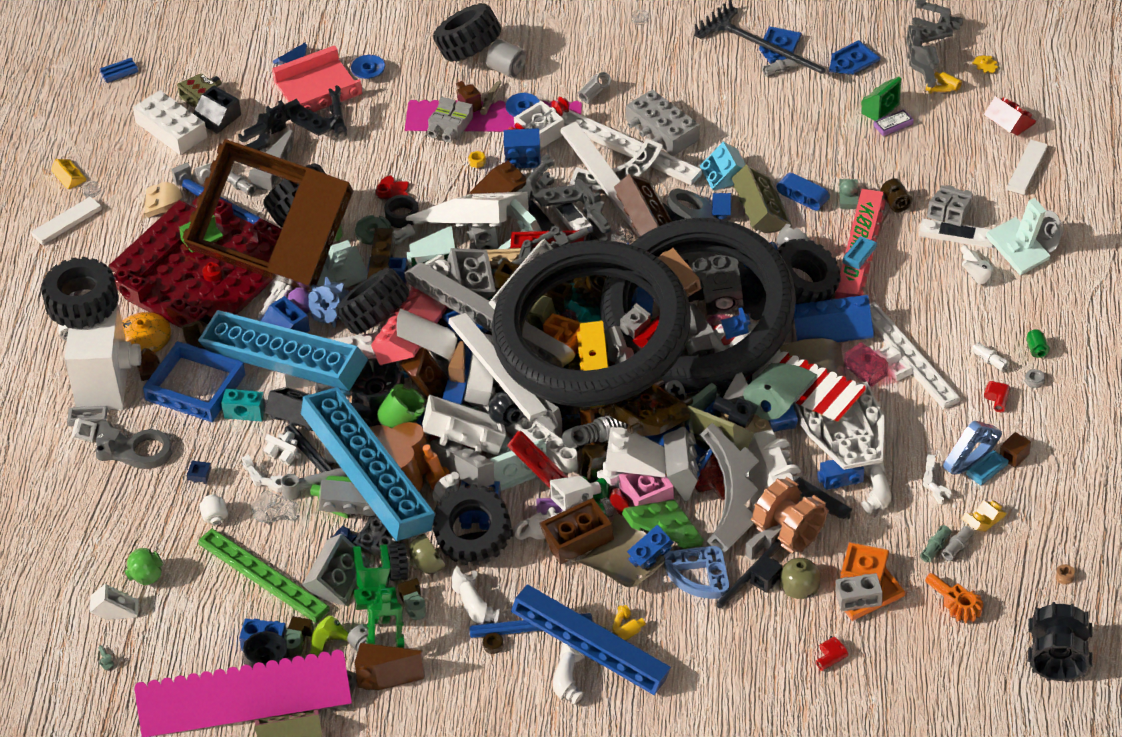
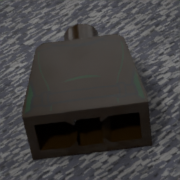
[579,442,608,483]

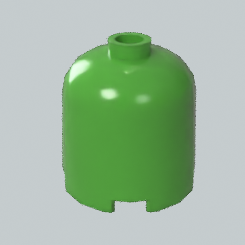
[378,384,426,428]

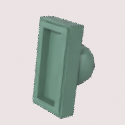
[839,179,858,209]

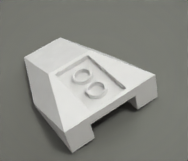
[406,192,529,226]
[793,382,884,470]

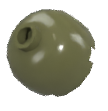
[408,533,446,574]
[780,557,820,599]

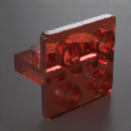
[695,452,725,500]

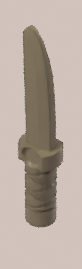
[480,80,502,115]

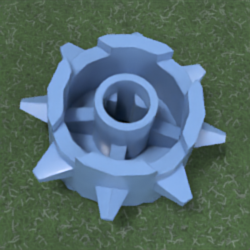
[308,277,349,328]

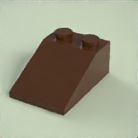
[467,161,527,195]
[354,643,425,691]

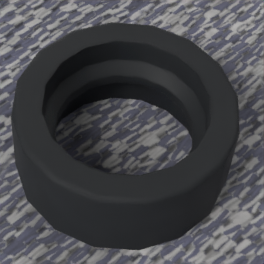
[384,195,419,228]

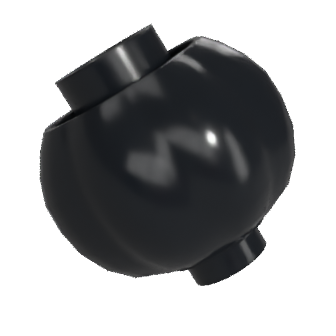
[488,391,523,427]

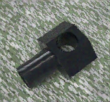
[713,396,758,428]

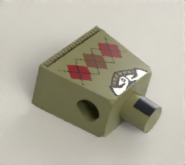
[177,74,222,109]

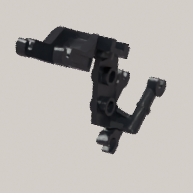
[238,85,347,151]

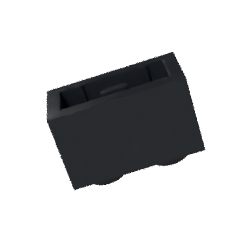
[193,85,241,134]

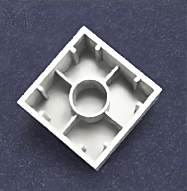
[65,302,141,410]

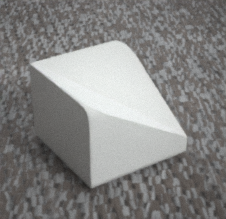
[71,418,97,442]

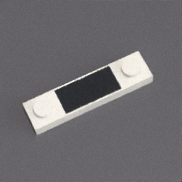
[550,203,593,233]
[919,219,993,248]

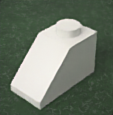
[90,584,139,620]

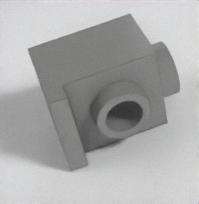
[620,303,651,338]

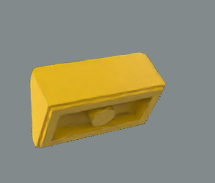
[52,159,87,189]

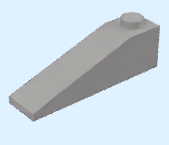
[249,130,294,191]

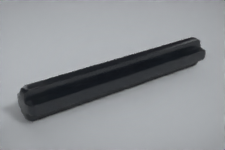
[285,424,333,473]

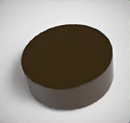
[483,633,504,654]

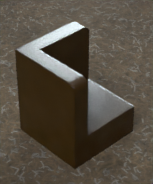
[182,320,205,349]

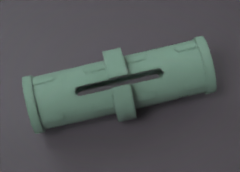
[920,525,952,563]

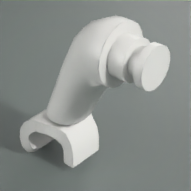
[861,461,892,514]
[452,566,500,624]
[553,643,585,705]

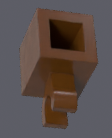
[456,81,482,112]

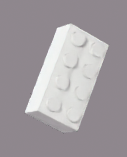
[133,90,207,155]

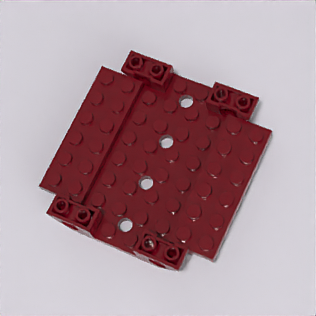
[109,192,282,329]

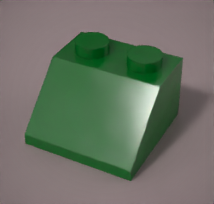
[861,77,902,121]

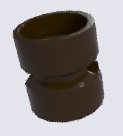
[880,178,913,213]

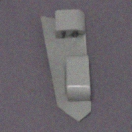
[686,303,726,356]

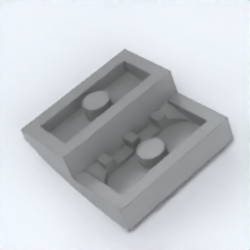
[534,395,562,438]

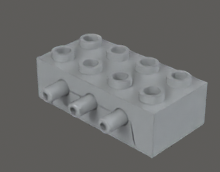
[626,89,700,156]

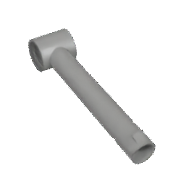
[281,468,348,500]

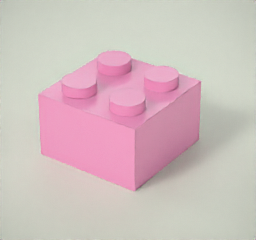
[619,473,674,507]

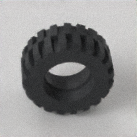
[433,3,501,62]
[263,163,326,227]
[777,239,841,304]
[41,257,119,329]
[336,267,409,335]
[433,484,512,566]

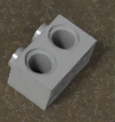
[467,223,499,250]
[835,573,882,612]

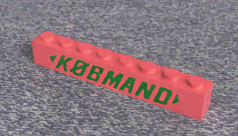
[835,189,886,299]

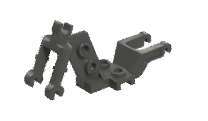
[906,0,963,88]
[517,154,611,241]

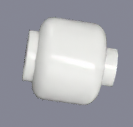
[200,494,228,526]

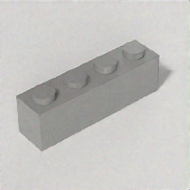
[430,437,494,489]
[318,479,377,516]

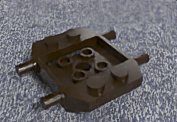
[599,379,693,437]

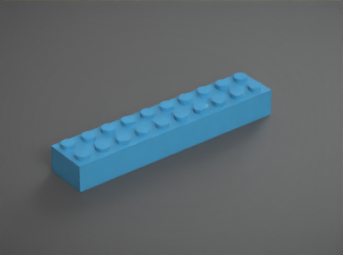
[198,310,368,391]
[301,387,435,542]

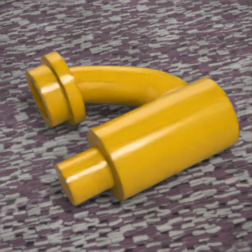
[926,71,962,94]
[612,605,646,641]

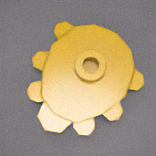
[972,55,998,73]

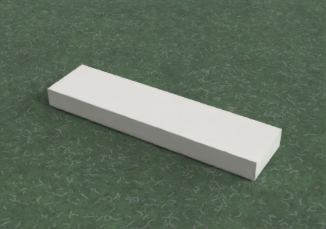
[1007,140,1048,195]
[31,197,102,245]

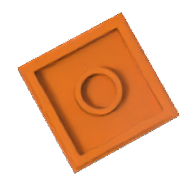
[840,542,889,586]

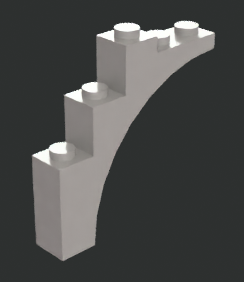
[700,423,759,553]

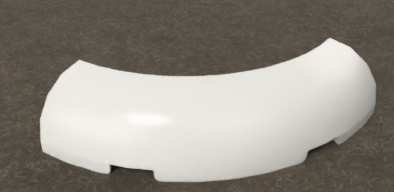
[569,138,663,190]

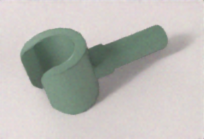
[98,645,114,670]

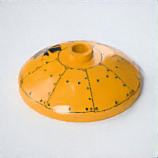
[122,312,171,353]

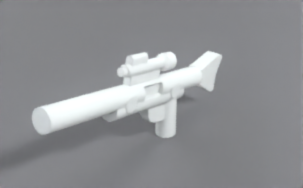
[255,279,292,321]

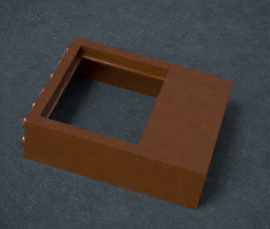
[183,139,354,292]

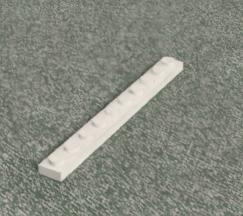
[561,110,702,185]

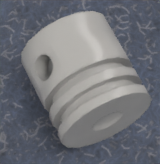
[347,624,382,652]

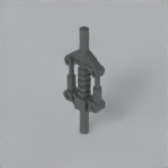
[512,226,590,265]

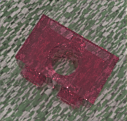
[844,342,888,387]

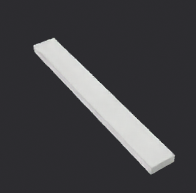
[561,121,640,237]
[870,302,960,410]
[449,313,547,421]

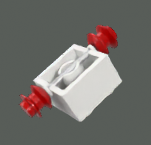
[508,97,570,149]

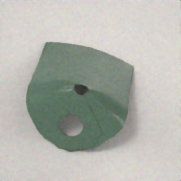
[743,363,817,421]

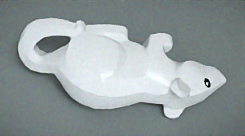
[513,507,563,540]

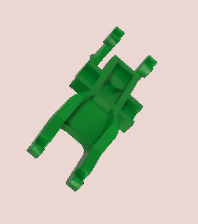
[353,544,405,648]

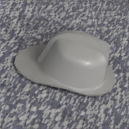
[1036,210,1064,253]

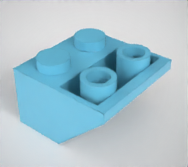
[700,141,746,190]

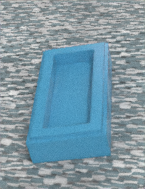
[842,236,877,270]
[966,450,1008,486]

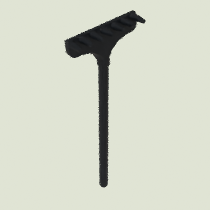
[694,0,826,74]
[716,477,852,608]

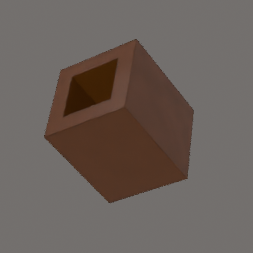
[1000,432,1031,468]

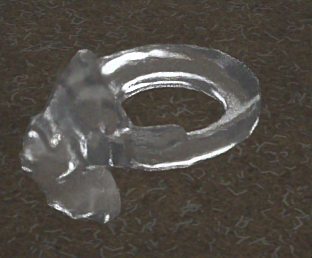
[610,227,634,244]

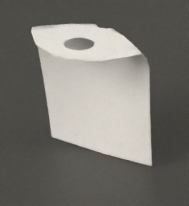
[397,309,457,367]

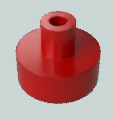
[202,262,222,282]

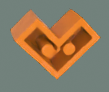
[543,313,582,364]

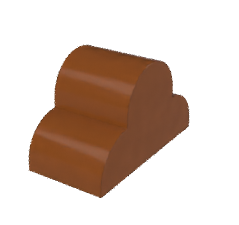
[369,422,430,492]

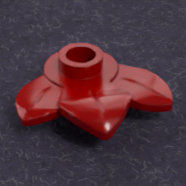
[375,175,409,199]

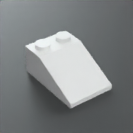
[605,427,666,477]

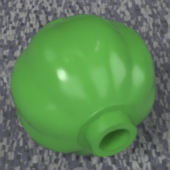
[125,548,164,585]

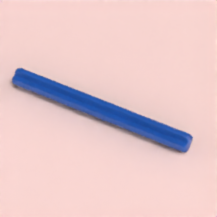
[182,179,260,224]
[469,613,592,638]

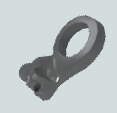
[666,188,717,219]
[95,421,172,469]

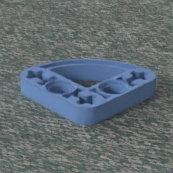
[943,421,1002,475]
[664,546,729,599]

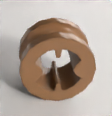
[1056,564,1075,584]

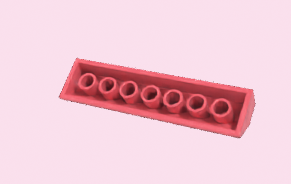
[371,286,448,365]

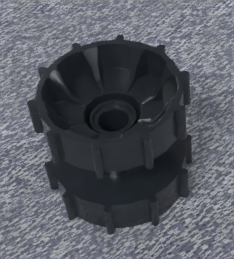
[347,358,405,427]
[1028,602,1092,682]

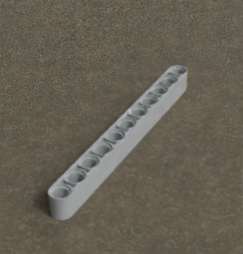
[405,262,575,368]

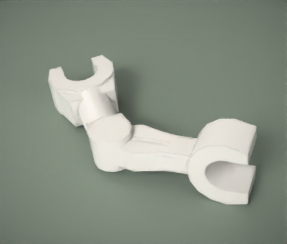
[241,454,283,492]
[923,454,952,505]

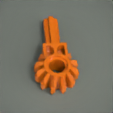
[925,573,984,624]

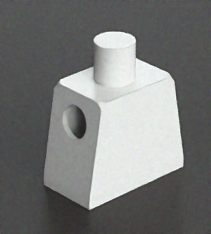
[550,476,601,511]

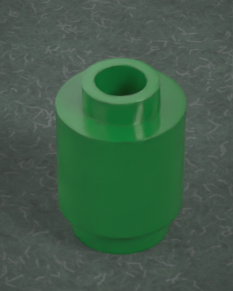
[1026,329,1050,358]

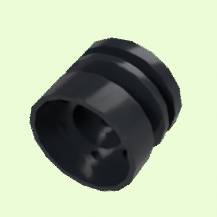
[243,631,288,670]

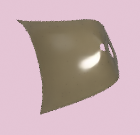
[780,338,847,379]
[565,514,666,588]

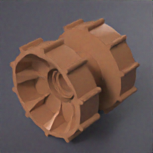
[750,477,829,554]

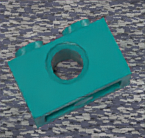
[221,389,266,422]

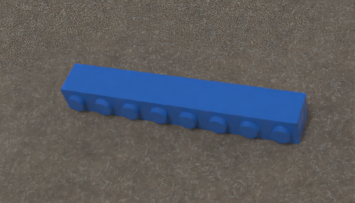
[511,584,671,695]

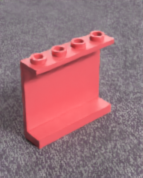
[272,45,363,112]

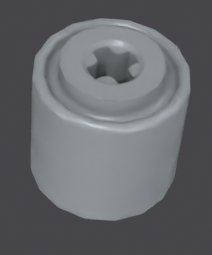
[486,39,526,78]

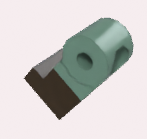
[398,578,426,620]
[284,616,314,658]

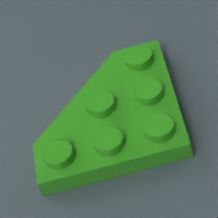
[622,499,704,549]

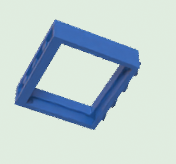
[143,341,246,422]

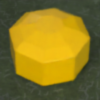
[468,151,486,168]

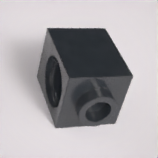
[750,555,782,593]

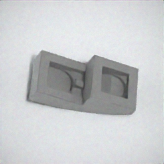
[745,525,782,560]

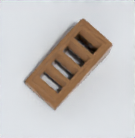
[448,341,465,383]

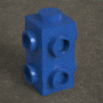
[817,460,864,490]
[627,524,674,570]

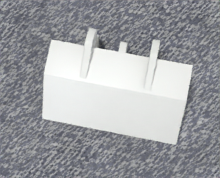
[422,395,506,455]
[745,429,801,509]

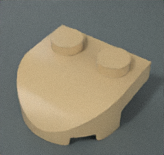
[144,182,184,218]

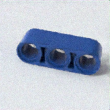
[776,172,830,211]

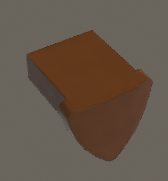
[137,348,160,381]

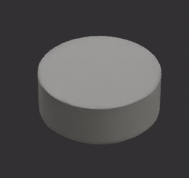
[1025,369,1045,388]

